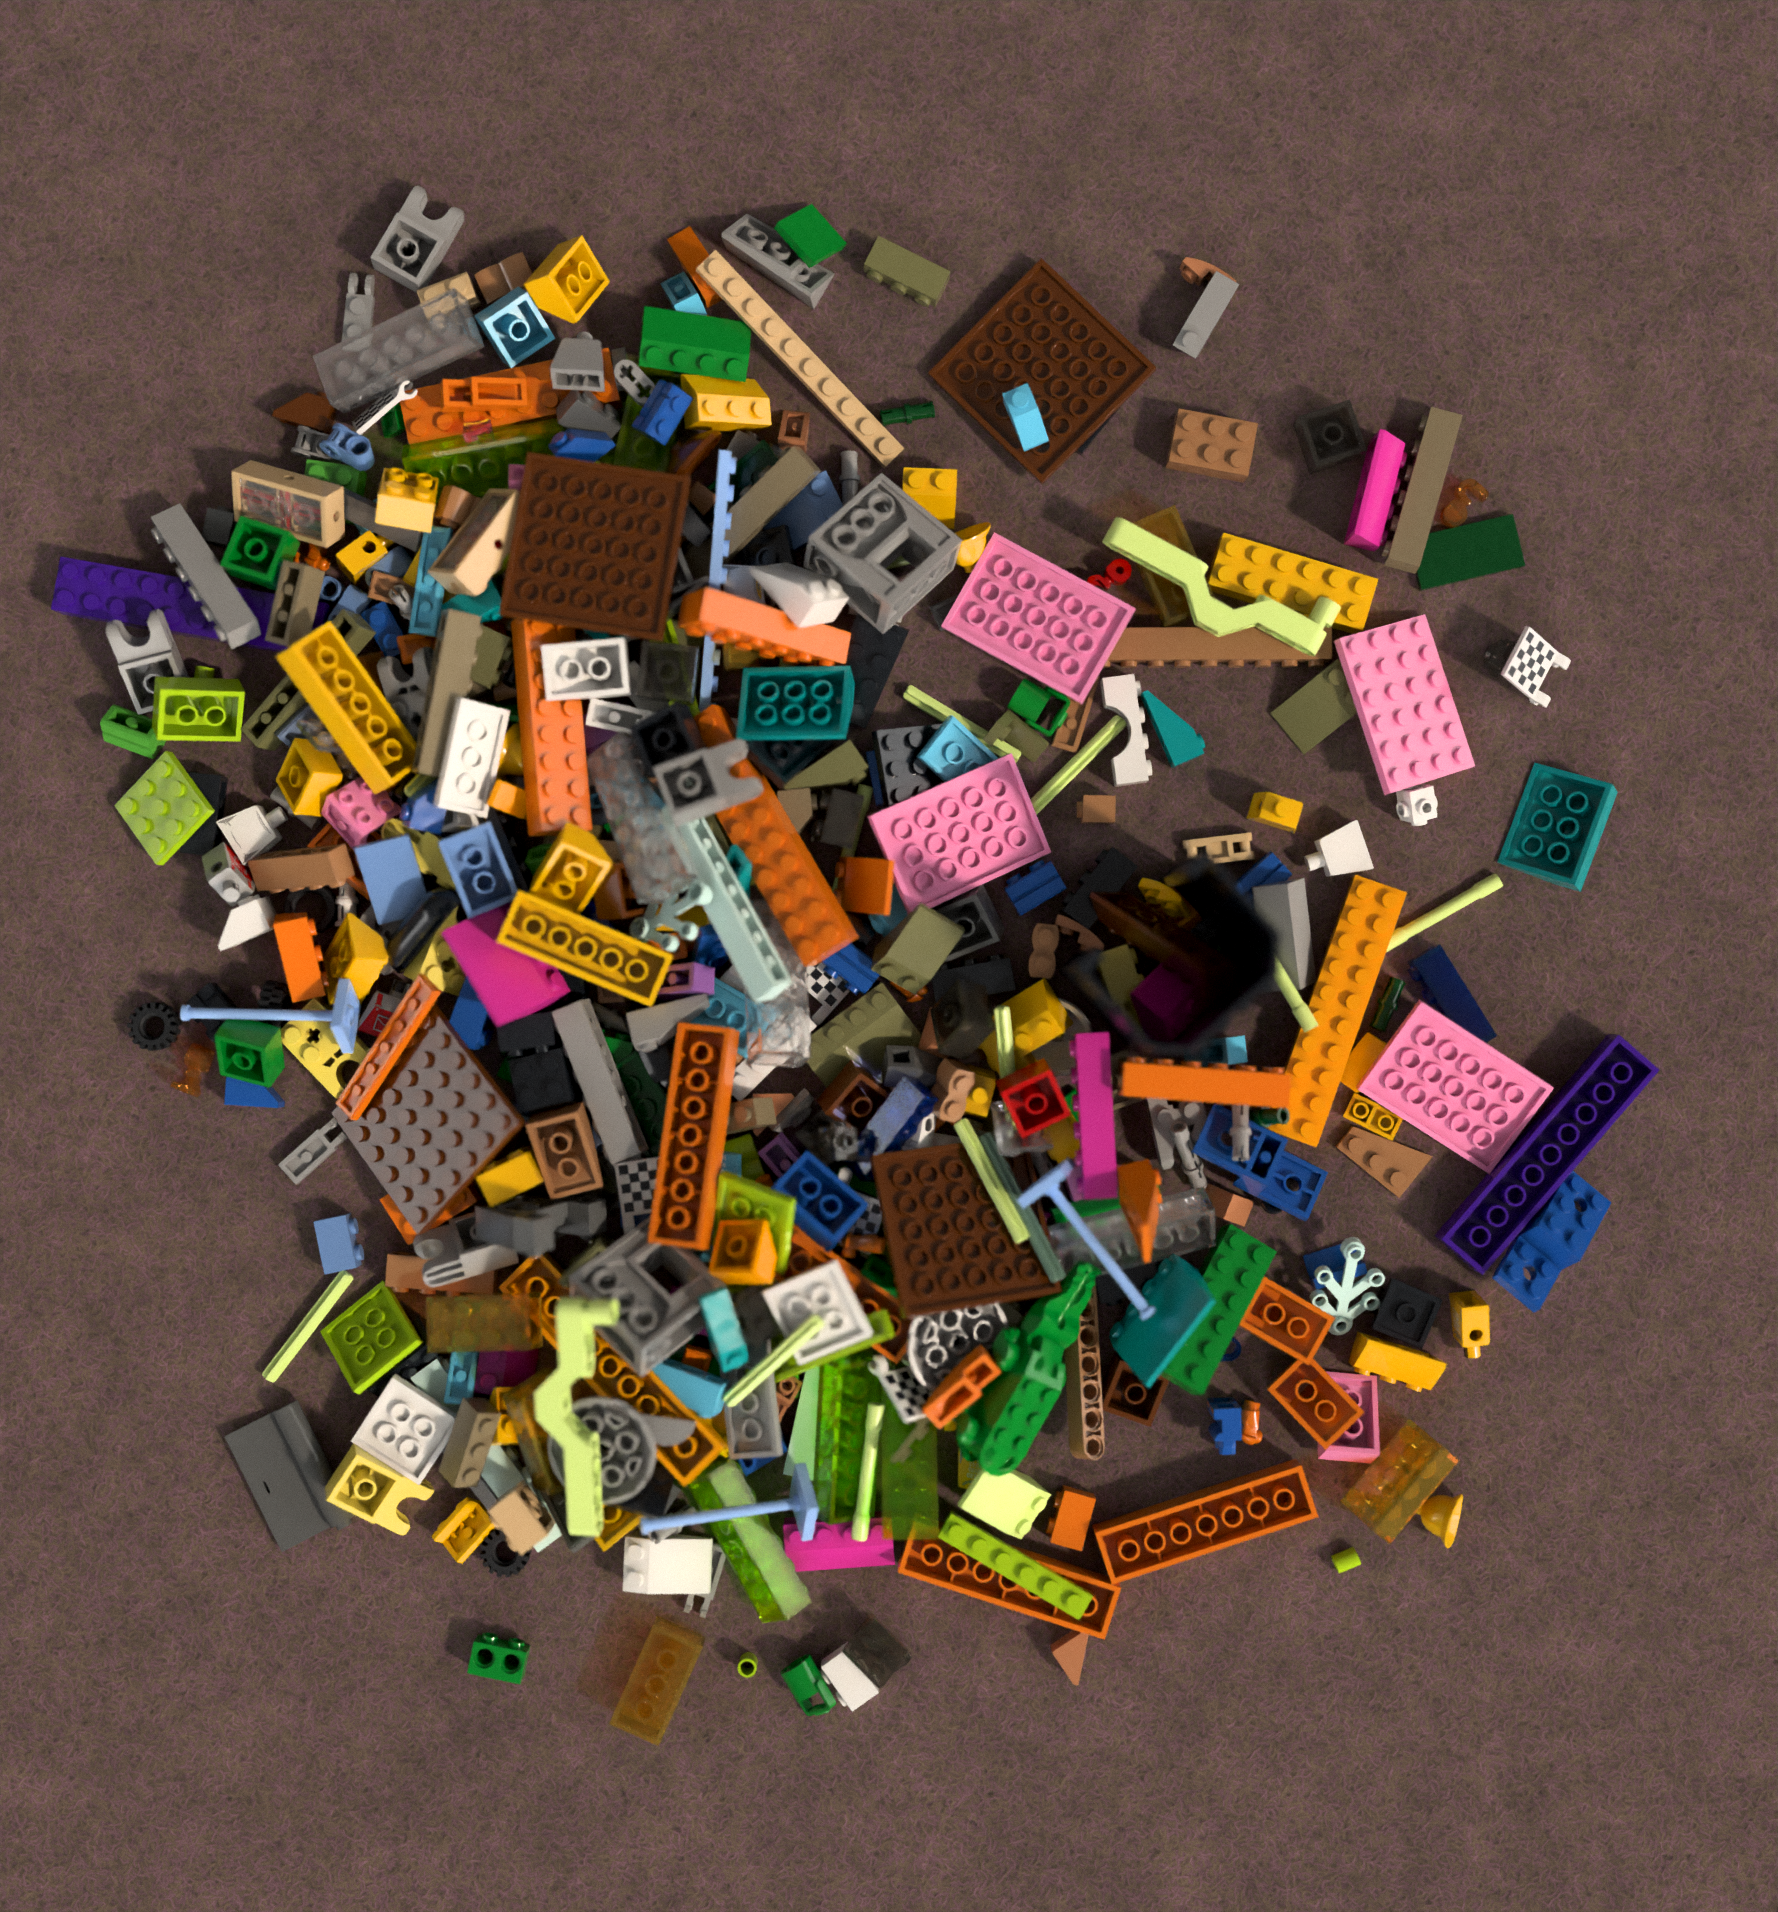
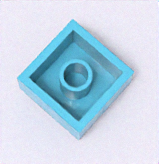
[474,286,555,368]

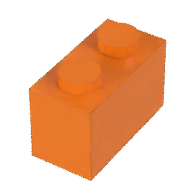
[1045,1485,1096,1551]

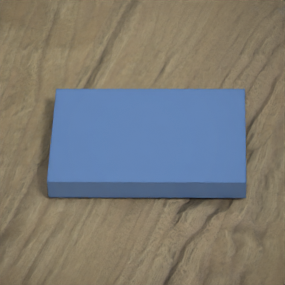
[354,833,427,925]

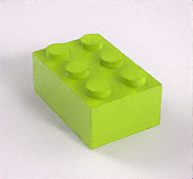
[152,677,245,742]

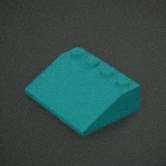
[736,666,855,740]
[1498,763,1618,892]
[1109,1253,1216,1387]

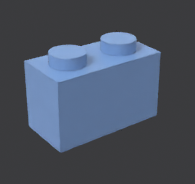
[313,1213,364,1275]

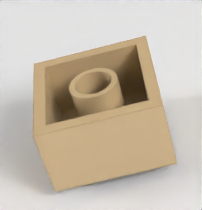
[488,1479,555,1555]

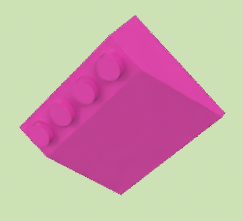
[442,901,571,1026]

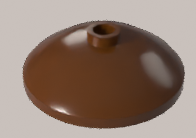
[665,430,722,477]

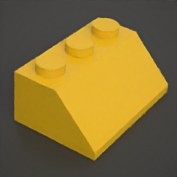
[524,235,610,324]
[680,374,772,433]
[528,822,612,915]
[322,913,388,1004]
[1348,1332,1447,1392]

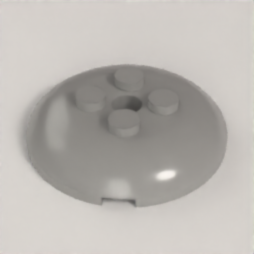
[907,1304,1009,1392]
[548,1396,656,1504]

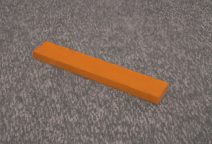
[336,974,442,1120]

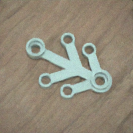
[630,874,713,952]
[1310,1237,1385,1335]

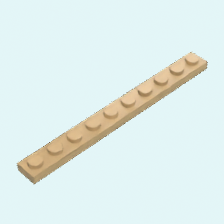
[696,250,904,468]

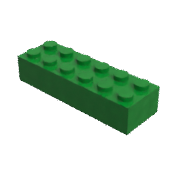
[1160,1224,1277,1395]

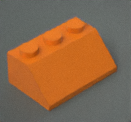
[273,912,330,1003]

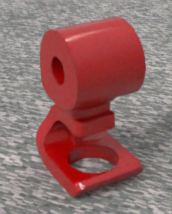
[1086,559,1132,591]

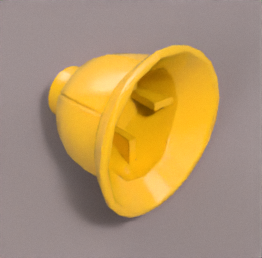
[954,522,991,573]
[496,723,524,777]
[1415,1494,1463,1548]

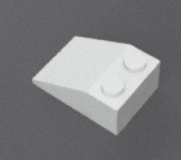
[749,562,849,628]
[541,638,632,701]
[623,1530,713,1594]

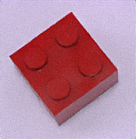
[995,1058,1072,1138]

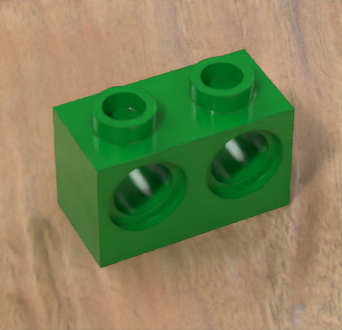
[467,1632,531,1684]

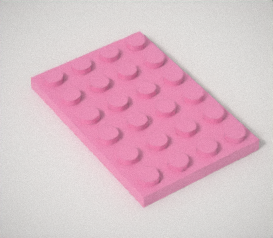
[941,532,1135,704]
[1334,614,1475,795]
[867,753,1051,914]
[1356,999,1554,1174]

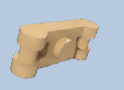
[1183,832,1255,863]

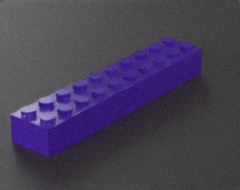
[51,556,333,653]
[1434,1034,1659,1275]

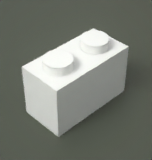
[820,1642,879,1712]

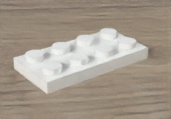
[433,698,510,818]

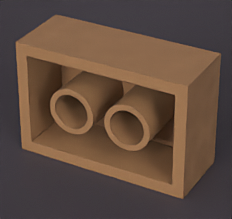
[1165,408,1258,483]

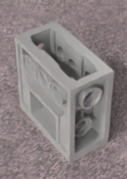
[803,473,962,634]
[569,1216,726,1377]

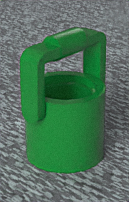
[1007,678,1070,737]
[780,1654,836,1716]

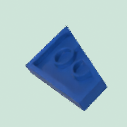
[688,924,729,974]

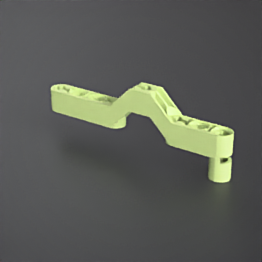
[1103,517,1341,656]
[535,1297,619,1537]

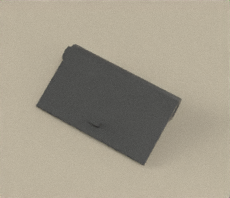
[224,1400,355,1552]

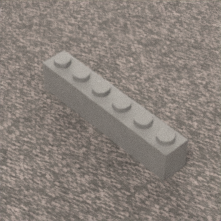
[150,503,261,649]
[551,998,649,1164]

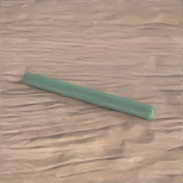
[978,1132,1065,1282]

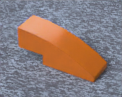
[440,377,528,412]
[921,1344,1001,1429]

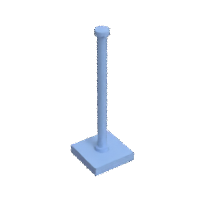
[180,979,361,1053]
[1017,1156,1155,1320]
[640,1463,818,1541]

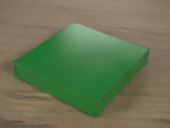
[774,204,847,268]

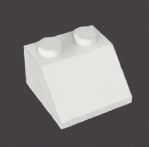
[218,894,277,951]

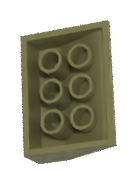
[796,983,921,1088]

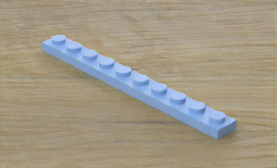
[699,450,736,712]

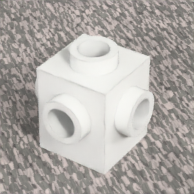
[1396,784,1438,826]

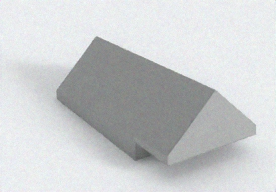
[721,214,835,309]
[1251,877,1316,992]

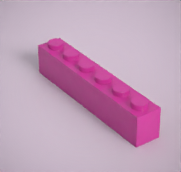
[1069,1032,1118,1199]

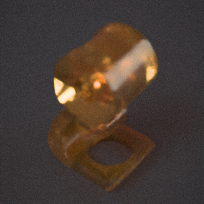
[1440,478,1489,528]
[170,1043,215,1097]

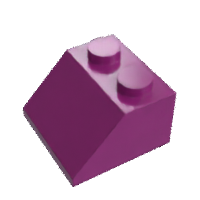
[474,1334,540,1395]

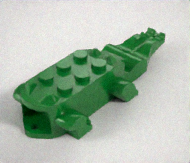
[952,1261,1102,1477]

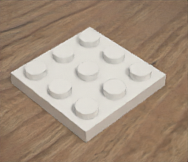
[762,1259,873,1365]
[351,1374,457,1485]

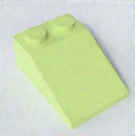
[957,1469,1051,1539]

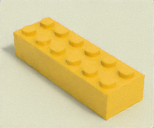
[1206,533,1378,634]
[276,621,417,795]
[497,890,673,1007]

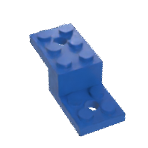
[1191,1103,1328,1221]
[1492,1171,1611,1313]

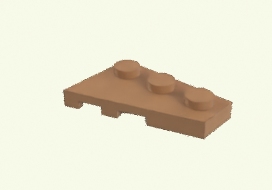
[1335,1126,1433,1198]

